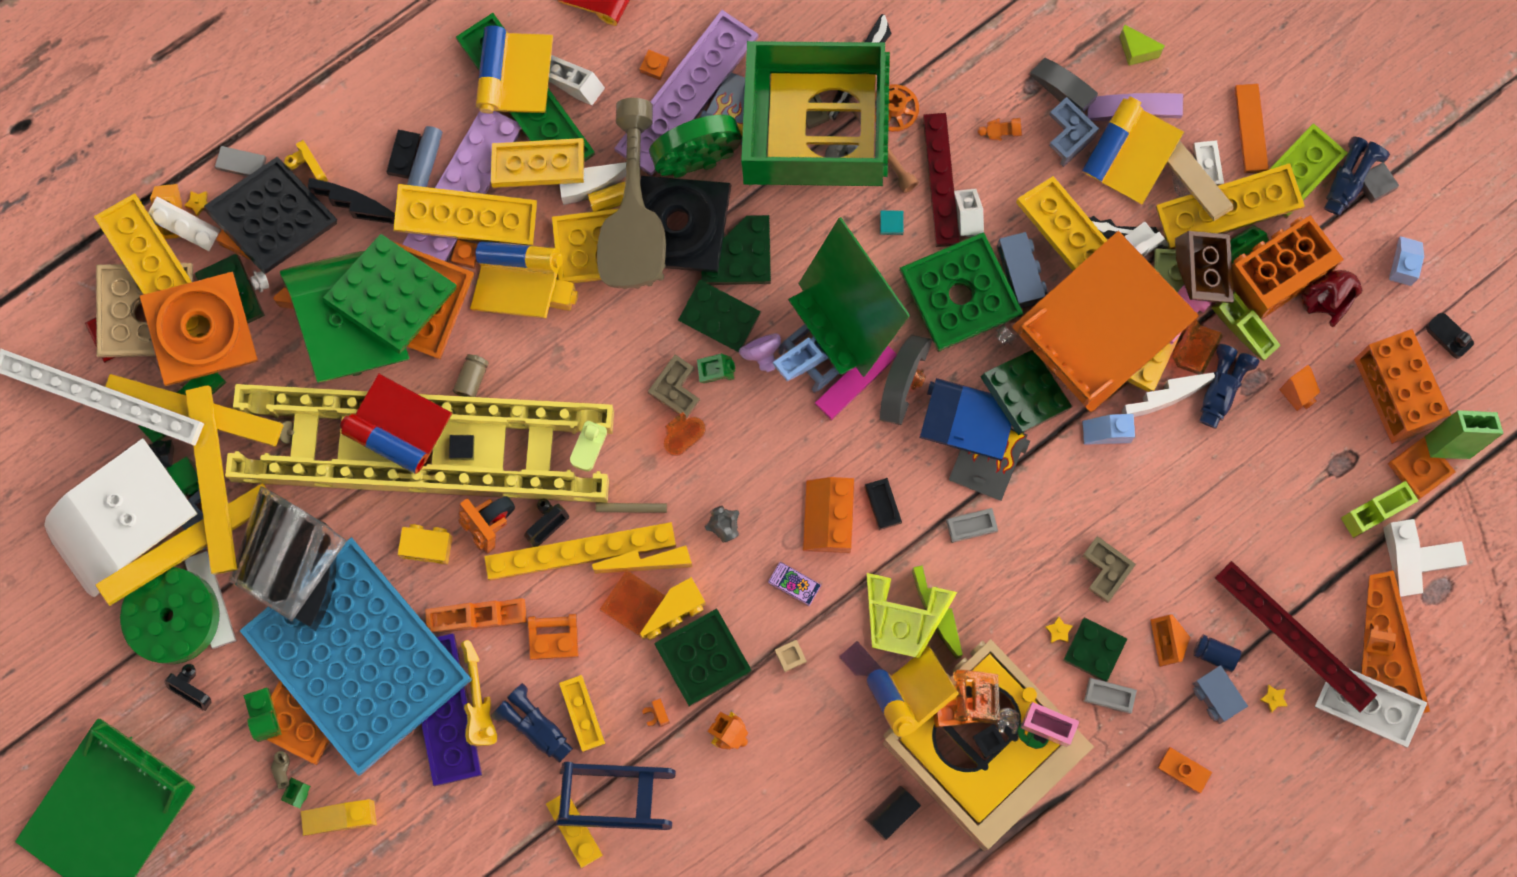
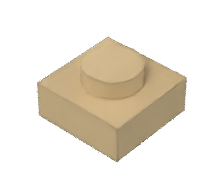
[775,640,807,672]

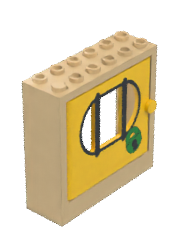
[883,639,1094,852]

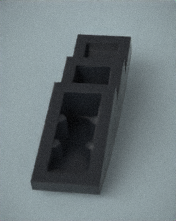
[308,178,395,224]

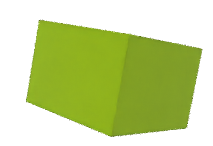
[1119,25,1165,66]

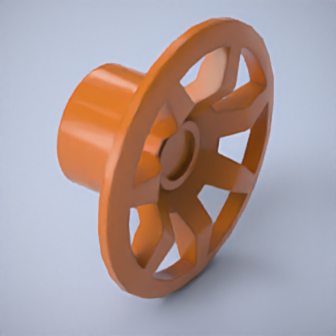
[875,84,919,132]

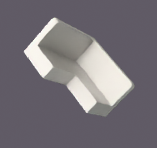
[1125,222,1165,257]

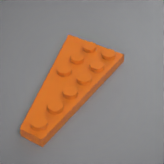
[1356,570,1430,727]

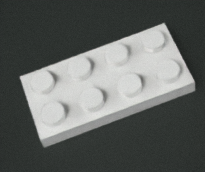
[1315,669,1427,748]

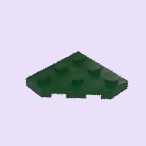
[701,215,771,285]

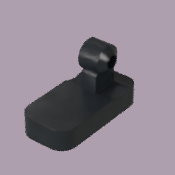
[1426,313,1474,359]
[524,499,569,547]
[165,664,212,711]

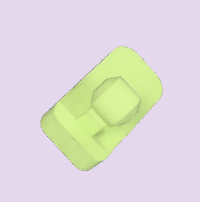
[570,421,607,471]

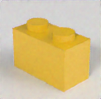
[398,524,453,565]

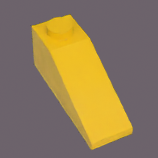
[301,799,377,836]

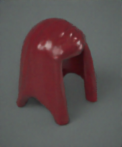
[1301,270,1363,327]

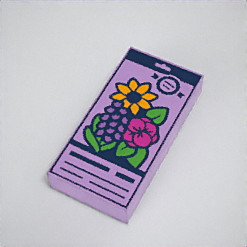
[768,562,821,607]

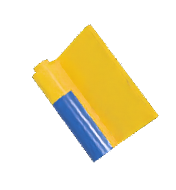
[1082,96,1184,205]
[470,241,563,318]

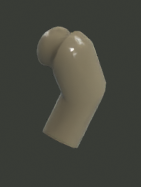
[271,751,290,789]

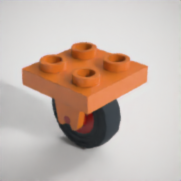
[458,496,515,554]

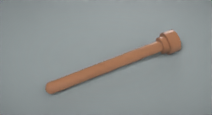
[850,101,919,193]

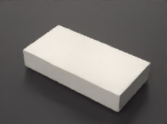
[1420,541,1467,572]

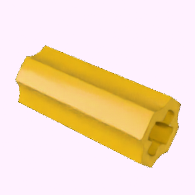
[587,181,625,212]

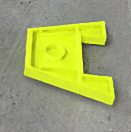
[867,573,957,658]

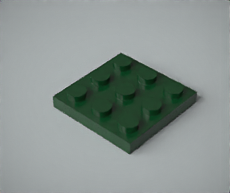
[980,350,1073,436]
[654,608,752,707]

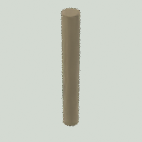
[596,503,667,513]

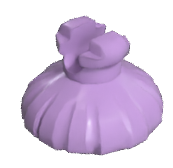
[739,333,781,372]

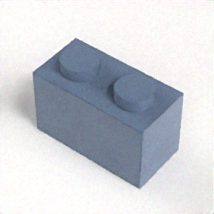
[1192,665,1248,724]

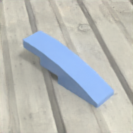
[772,337,828,381]

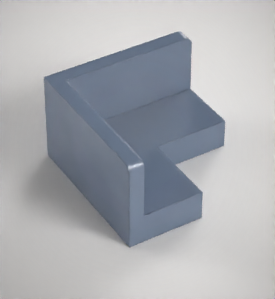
[1049,97,1099,167]

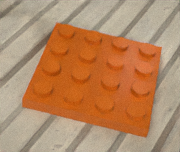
[391,240,474,359]

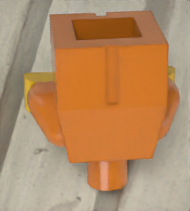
[707,711,748,750]

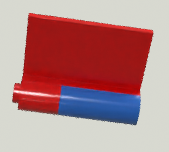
[340,373,453,474]

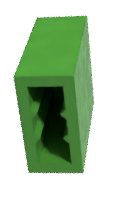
[1425,410,1504,459]

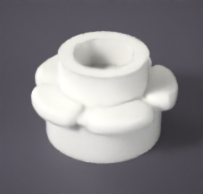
[250,270,269,292]

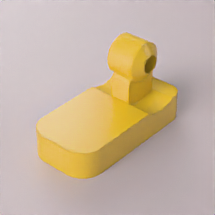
[284,140,328,182]

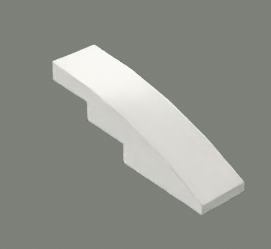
[1122,372,1215,417]

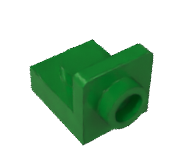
[697,353,736,383]

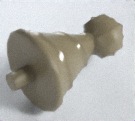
[279,421,294,444]

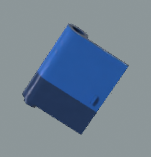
[919,378,1012,461]

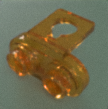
[664,412,706,456]

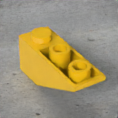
[640,577,706,640]

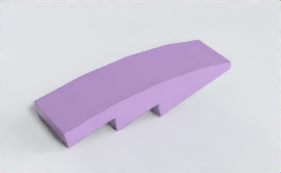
[1087,93,1183,122]

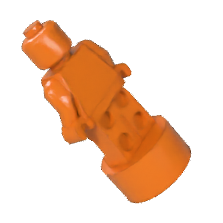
[978,118,1022,141]

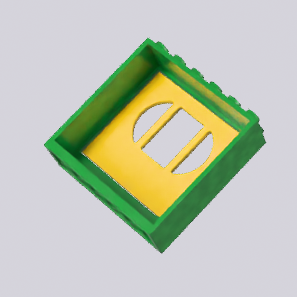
[741,41,890,186]

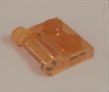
[954,670,1000,724]

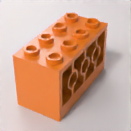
[1232,215,1344,320]
[1354,329,1451,444]

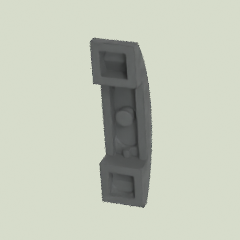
[880,335,933,425]

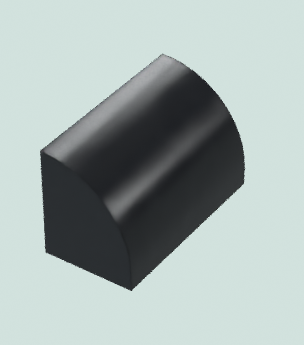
[865,786,921,841]

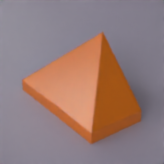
[1150,614,1191,667]

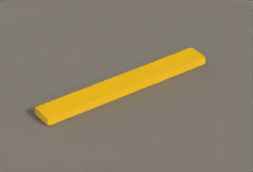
[105,374,284,447]
[186,385,237,575]
[95,483,276,606]

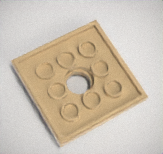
[96,263,193,357]

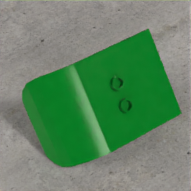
[280,251,410,383]

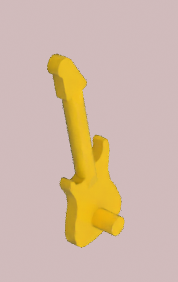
[461,640,497,746]

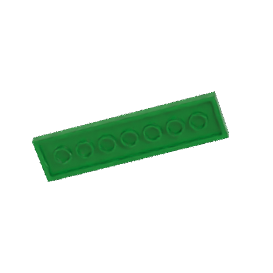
[456,13,595,162]

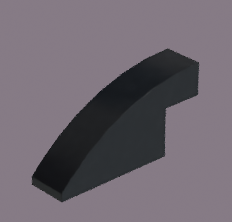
[283,521,336,631]

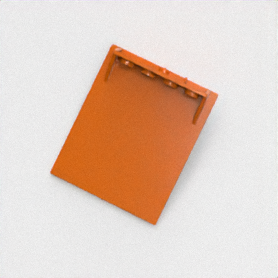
[1012,230,1199,412]

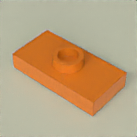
[1157,747,1213,794]

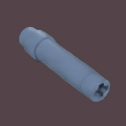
[407,126,443,187]

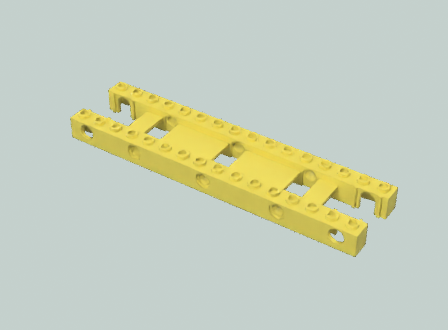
[225,384,614,503]

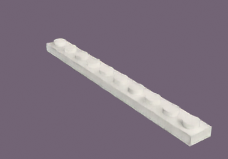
[0,349,204,445]

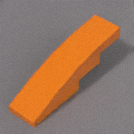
[425,598,527,633]

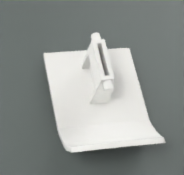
[44,438,197,597]

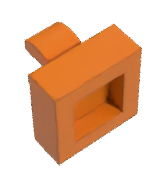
[1366,625,1396,656]
[642,698,670,727]

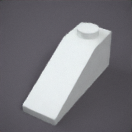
[549,55,605,105]
[1383,519,1423,597]

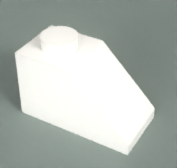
[954,189,984,237]

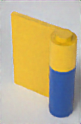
[476,26,553,114]
[867,646,959,737]

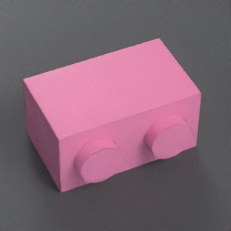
[1021,702,1079,747]

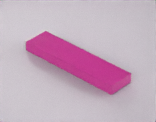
[815,346,897,421]

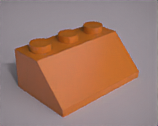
[803,477,854,553]

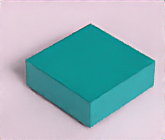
[880,210,904,235]

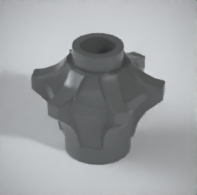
[704,505,740,543]

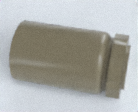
[453,354,489,397]

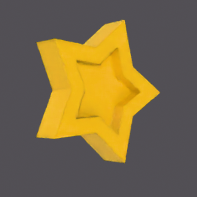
[184,191,208,217]
[1045,617,1073,643]
[1260,685,1288,713]

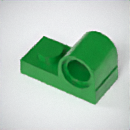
[243,688,282,742]

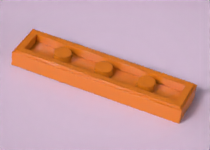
[1234,84,1269,173]

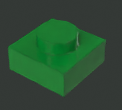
[281,777,311,809]

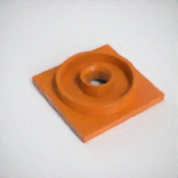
[140,272,258,386]

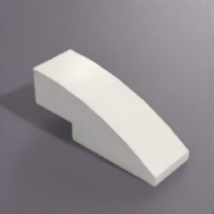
[560,162,626,205]

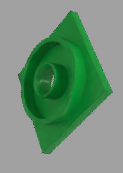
[899,232,1023,352]

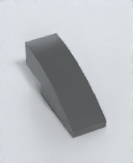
[1029,58,1098,112]

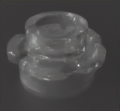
[995,325,1016,345]

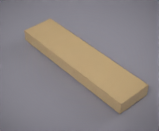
[1167,141,1233,221]

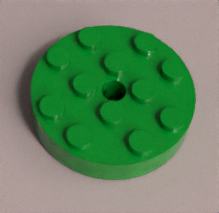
[649,115,742,178]
[120,567,220,665]

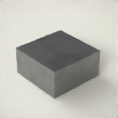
[1362,162,1399,204]

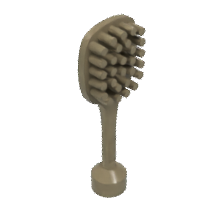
[597,98,666,289]

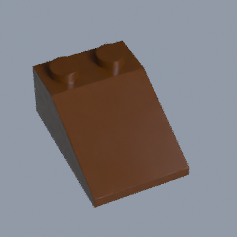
[1175,231,1234,303]

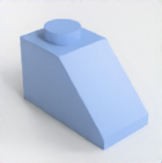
[1389,236,1424,286]
[1082,414,1135,445]

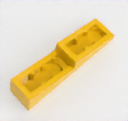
[592,545,692,574]

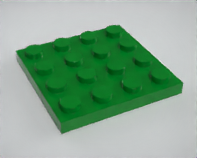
[323,234,457,354]

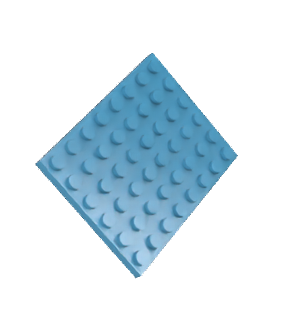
[240,537,472,776]

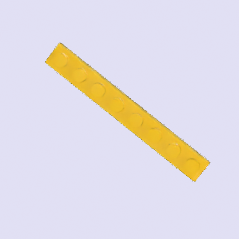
[484,522,676,581]

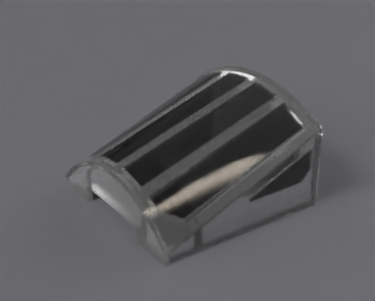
[228,486,346,621]

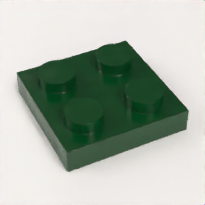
[1063,617,1127,682]

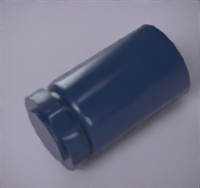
[1193,634,1241,672]

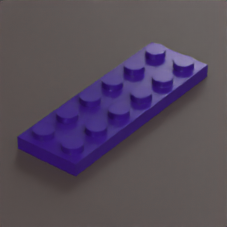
[421,633,482,786]

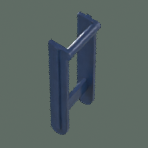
[555,762,676,830]

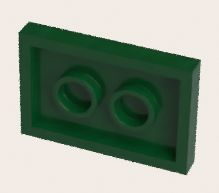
[195,253,265,323]
[678,279,762,353]

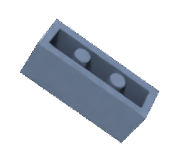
[997,232,1048,308]

